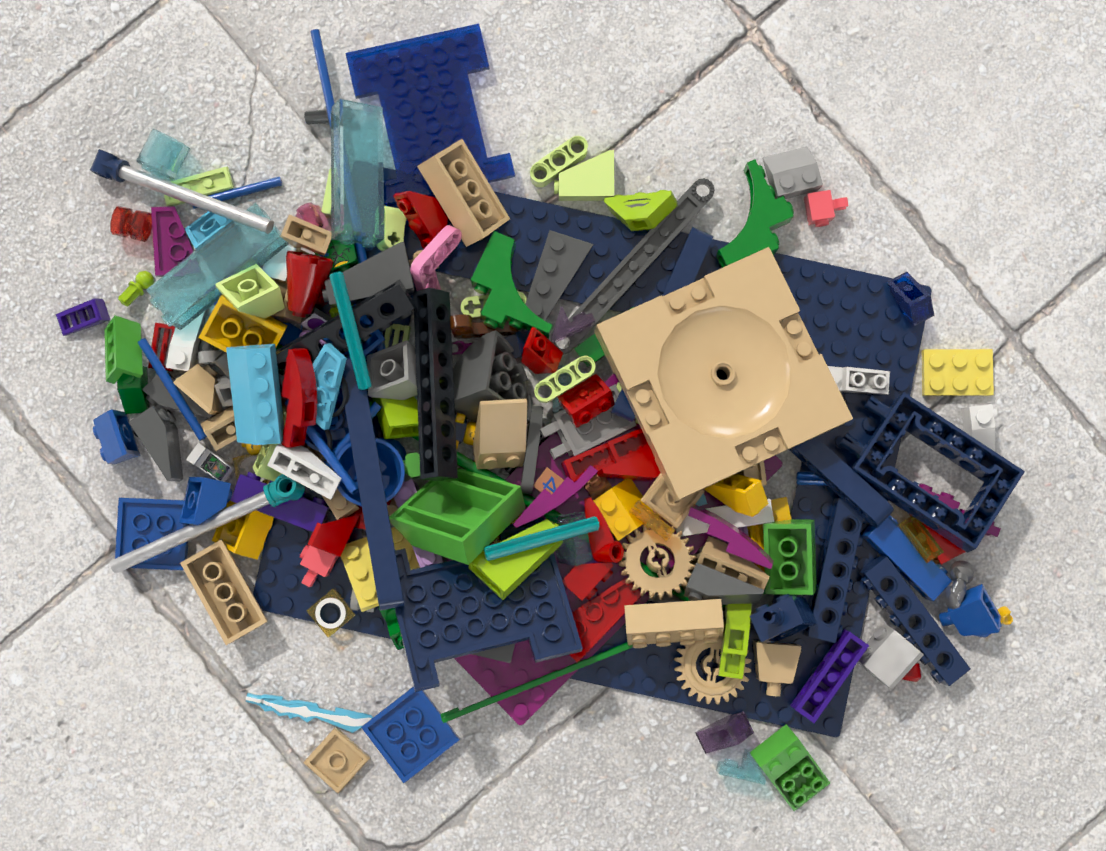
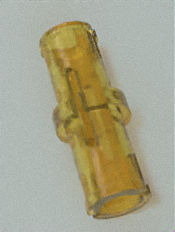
[629,500,675,541]

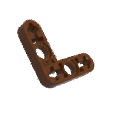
[450,314,521,339]

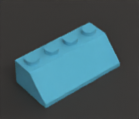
[226,344,284,445]

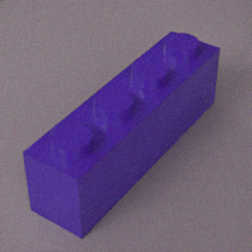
[230,471,331,532]

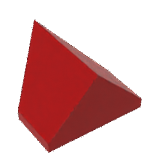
[308,514,360,557]

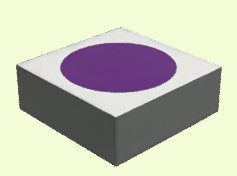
[300,307,332,330]

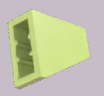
[554,150,614,201]

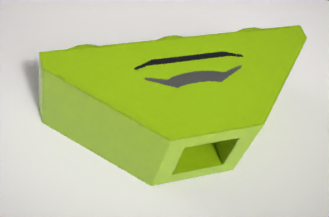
[604,190,677,231]

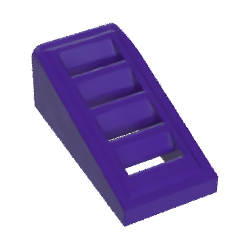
[56,298,110,336]

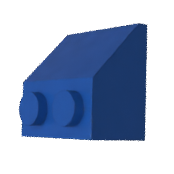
[93,409,141,465]
[179,477,232,525]

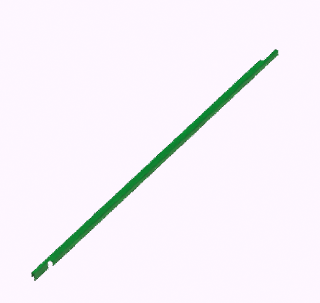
[440,589,765,723]

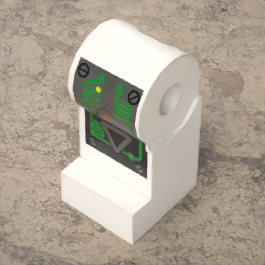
[186,442,235,482]

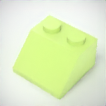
[215,264,285,319]

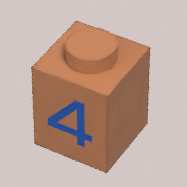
[533,467,564,494]

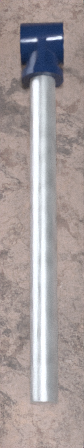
[90,149,274,234]

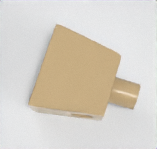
[753,640,801,696]

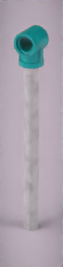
[110,474,305,573]

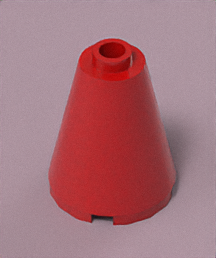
[286,251,333,318]

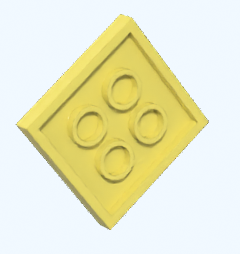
[341,527,420,612]

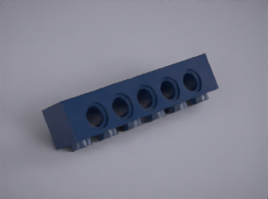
[804,498,866,643]
[858,555,971,686]

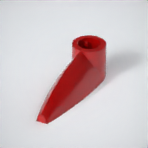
[584,497,624,563]

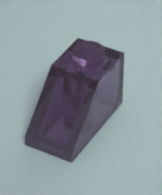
[695,711,754,754]

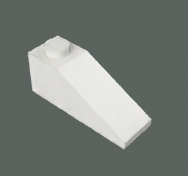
[166,302,208,372]
[961,404,995,477]
[267,442,342,500]

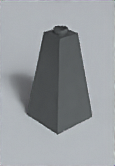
[322,242,415,308]

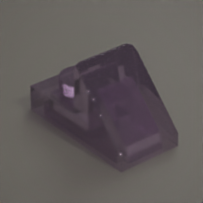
[551,307,596,344]

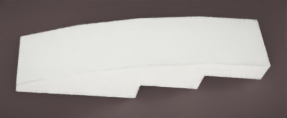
[676,499,774,536]

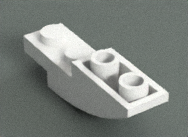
[828,366,890,395]

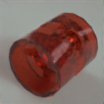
[110,206,152,242]

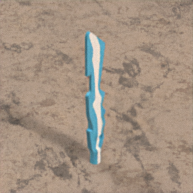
[245,693,373,733]

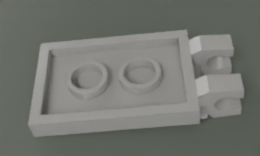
[540,384,636,460]

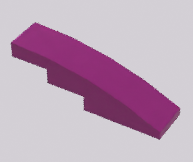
[513,465,598,528]
[688,504,774,569]

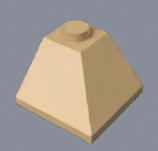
[173,364,222,415]

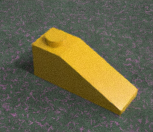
[704,474,769,517]

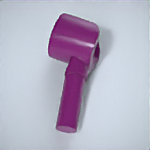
[452,341,472,355]

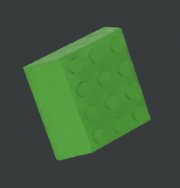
[389,468,526,565]

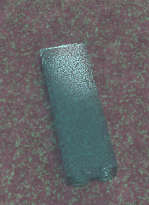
[331,99,384,248]
[146,202,289,330]

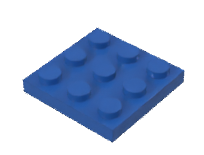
[115,497,189,570]
[361,686,460,783]

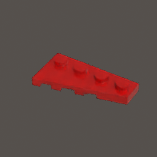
[569,578,642,663]

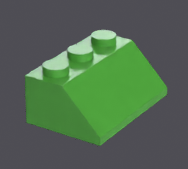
[763,519,817,595]

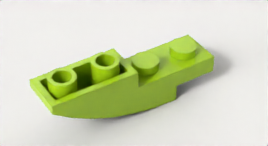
[718,603,752,679]

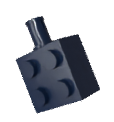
[750,594,817,643]

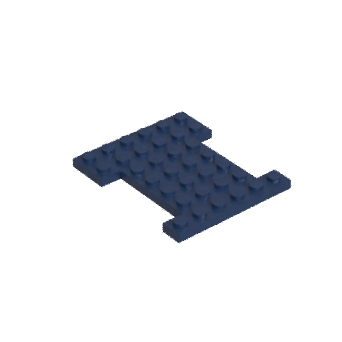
[394,517,583,692]

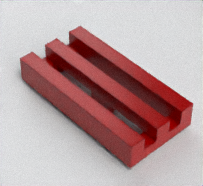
[148,322,176,372]

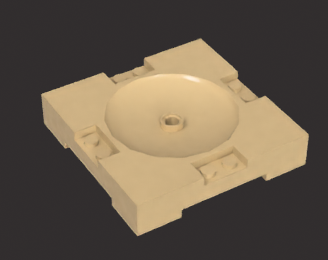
[594,247,853,502]

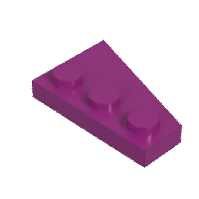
[151,206,203,277]

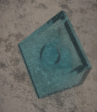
[549,511,594,566]

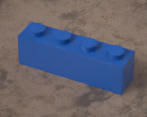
[862,516,952,601]

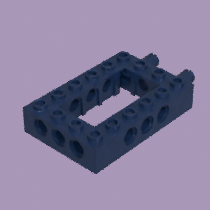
[839,392,1025,553]

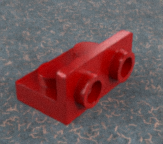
[557,373,615,428]

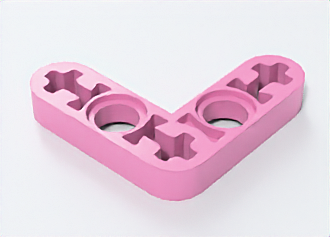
[410,225,462,291]

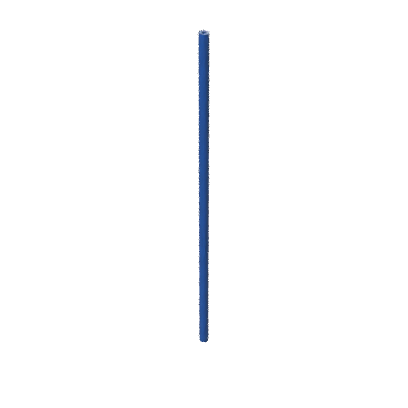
[310,29,386,352]

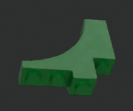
[716,159,794,268]
[471,231,553,339]

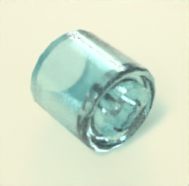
[136,128,191,181]

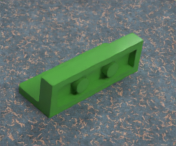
[104,315,143,384]

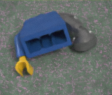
[939,561,1013,638]

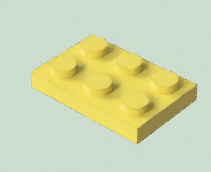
[921,349,994,396]

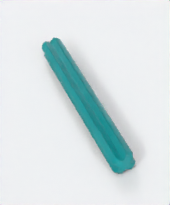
[329,272,372,390]
[484,516,600,561]

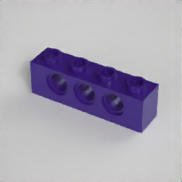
[790,629,869,723]

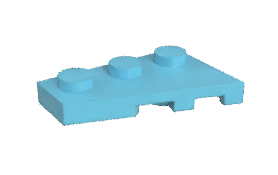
[313,343,347,430]

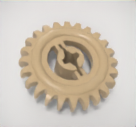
[619,522,696,600]
[674,638,751,704]

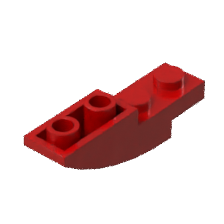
[281,348,317,448]

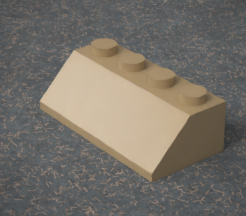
[417,139,510,247]
[180,539,268,645]

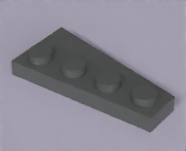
[525,230,593,321]

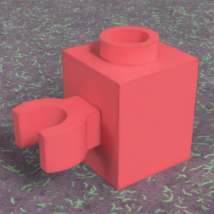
[804,190,849,227]
[300,545,338,587]

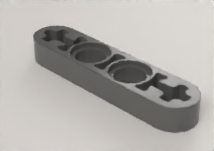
[520,405,544,494]

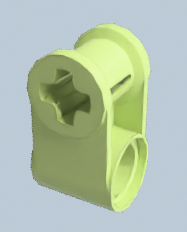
[376,205,406,251]

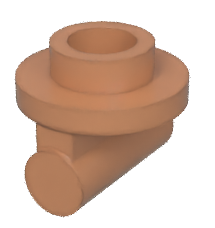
[585,474,613,500]

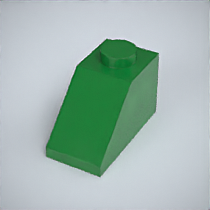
[117,366,149,414]

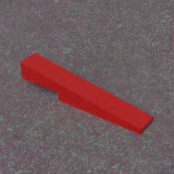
[561,428,651,482]

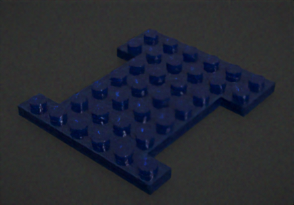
[345,23,515,207]

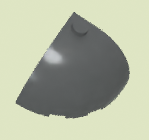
[453,330,533,424]

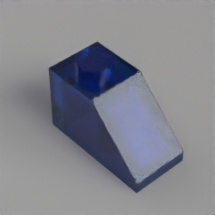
[887,272,935,326]

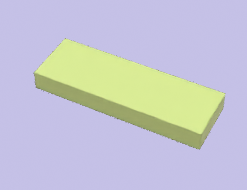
[164,166,234,207]

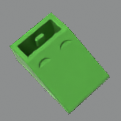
[749,724,830,811]

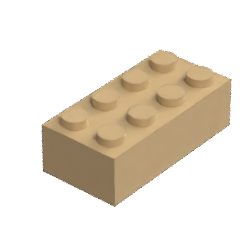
[624,599,724,648]

